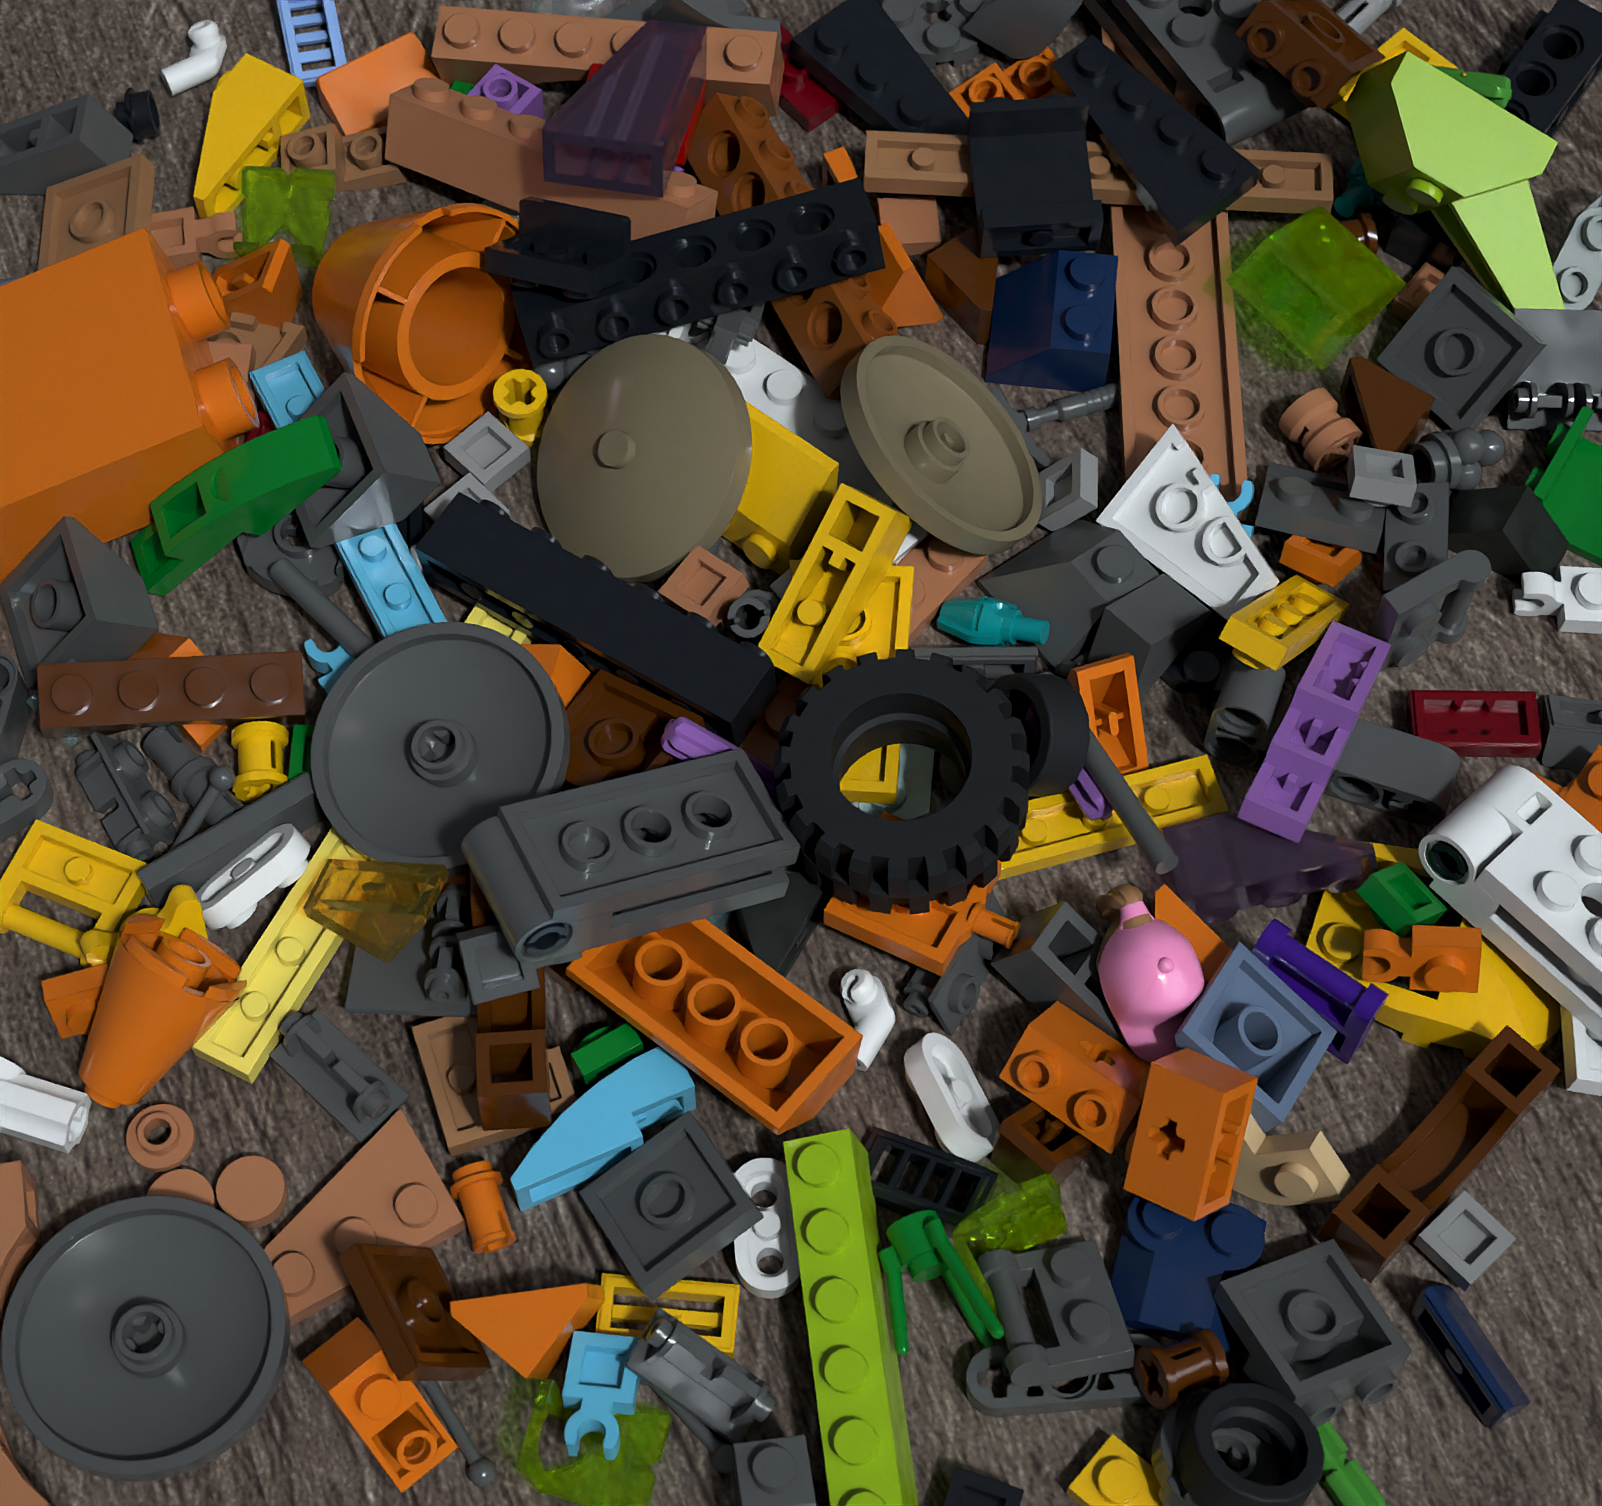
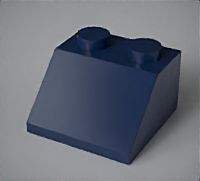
[985,250,1118,392]

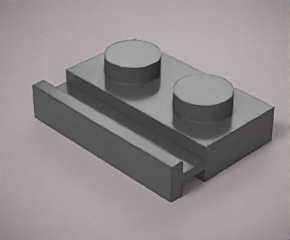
[1255,461,1386,554]

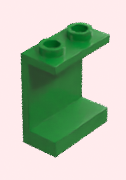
[1525,406,1602,567]

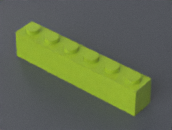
[783,1128,919,1506]

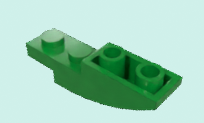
[131,415,343,596]

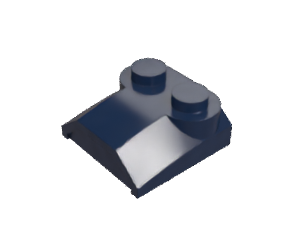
[1110,1193,1267,1359]

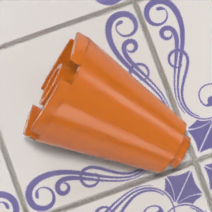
[78,914,247,1109]

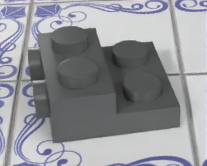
[1213,1239,1412,1427]

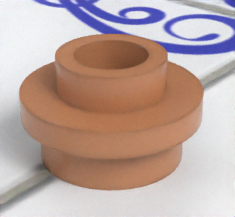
[126,1104,196,1172]

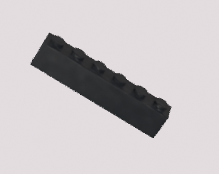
[415,492,778,747]

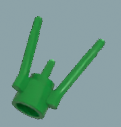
[877,1210,1004,1356]

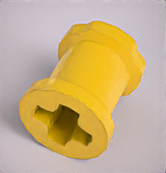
[493,369,549,446]
[231,721,289,803]

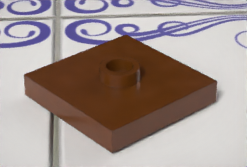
[337,1243,491,1381]

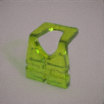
[233,166,337,267]
[953,1173,1068,1319]
[517,1379,673,1506]

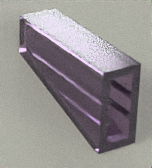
[542,19,707,198]

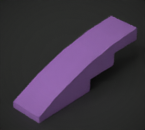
[1237,620,1392,844]

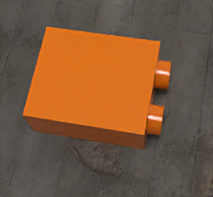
[0,227,259,584]

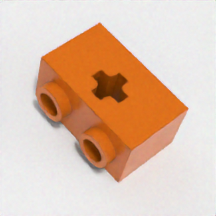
[999,1000,1151,1155]
[1123,1047,1258,1221]

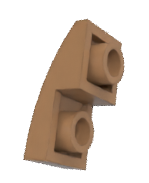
[280,123,407,192]

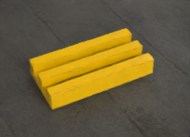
[595,1273,740,1359]

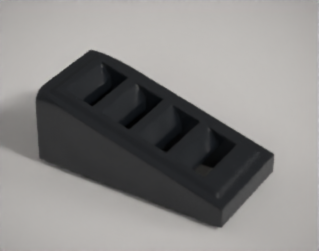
[864,1127,999,1246]

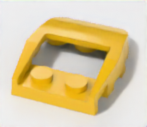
[1305,838,1561,1059]

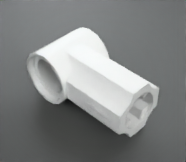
[0,1057,92,1154]

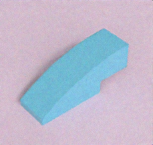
[510,1046,696,1212]

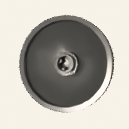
[311,622,570,878]
[1,1196,290,1482]

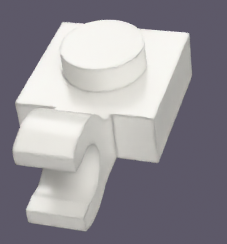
[1512,566,1602,634]

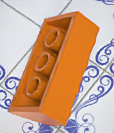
[566,918,863,1135]

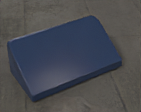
[1409,1285,1530,1429]

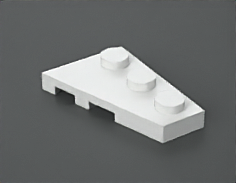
[1096,423,1280,621]

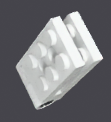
[1418,765,1602,1041]

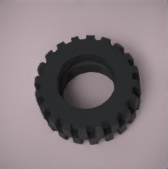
[773,649,1030,915]

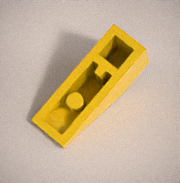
[193,53,311,219]
[758,483,914,684]

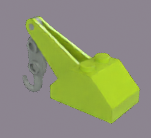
[1345,51,1602,313]

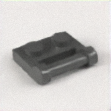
[1369,550,1491,672]
[975,1239,1135,1387]

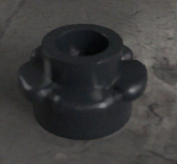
[115,87,161,144]

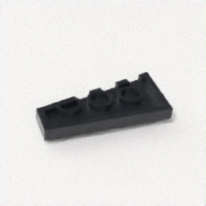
[787,0,968,197]
[1050,35,1260,248]

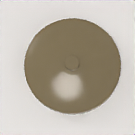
[537,334,752,582]
[840,335,1042,555]

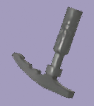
[990,382,1119,472]

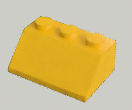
[722,401,839,576]

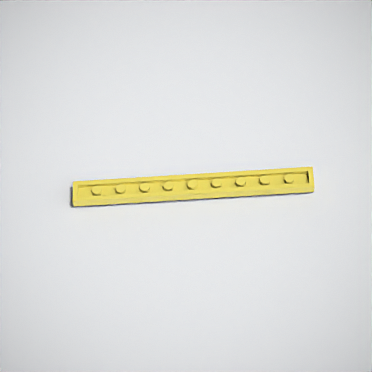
[192,606,534,1084]

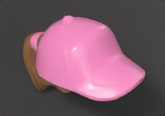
[1095,884,1205,1063]

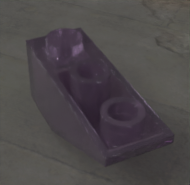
[1163,813,1378,924]

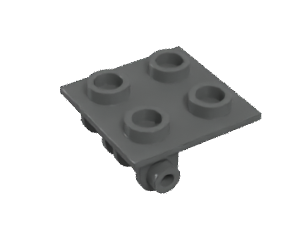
[1506,308,1602,431]
[344,884,477,1018]

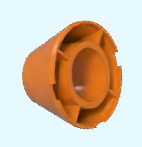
[312,203,532,444]

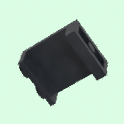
[967,93,1104,258]

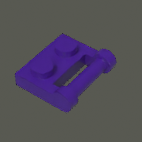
[1252,918,1389,1065]

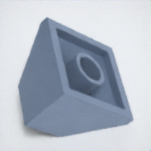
[1174,941,1337,1133]

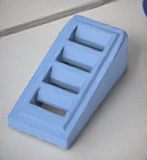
[276,0,347,88]

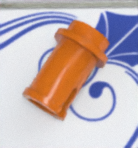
[449,1161,517,1254]

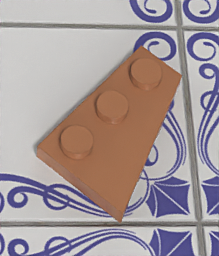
[264,1108,467,1327]

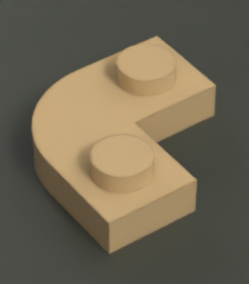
[1232,1113,1354,1206]

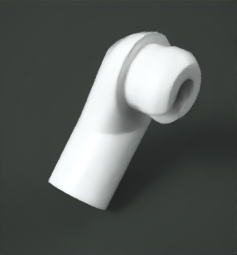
[160,20,227,96]
[840,968,895,1071]

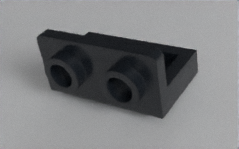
[485,196,631,299]

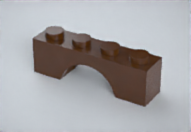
[37,651,305,739]
[470,869,552,1131]
[1318,1025,1561,1283]

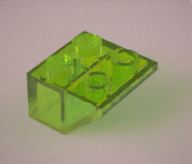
[1226,205,1406,372]

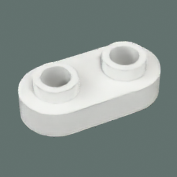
[196,823,310,930]
[904,1033,1000,1162]
[734,1158,801,1299]

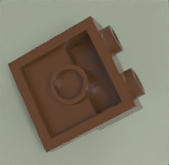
[1235,0,1386,111]
[561,669,706,791]

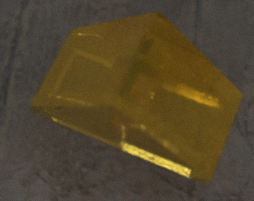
[303,859,449,964]

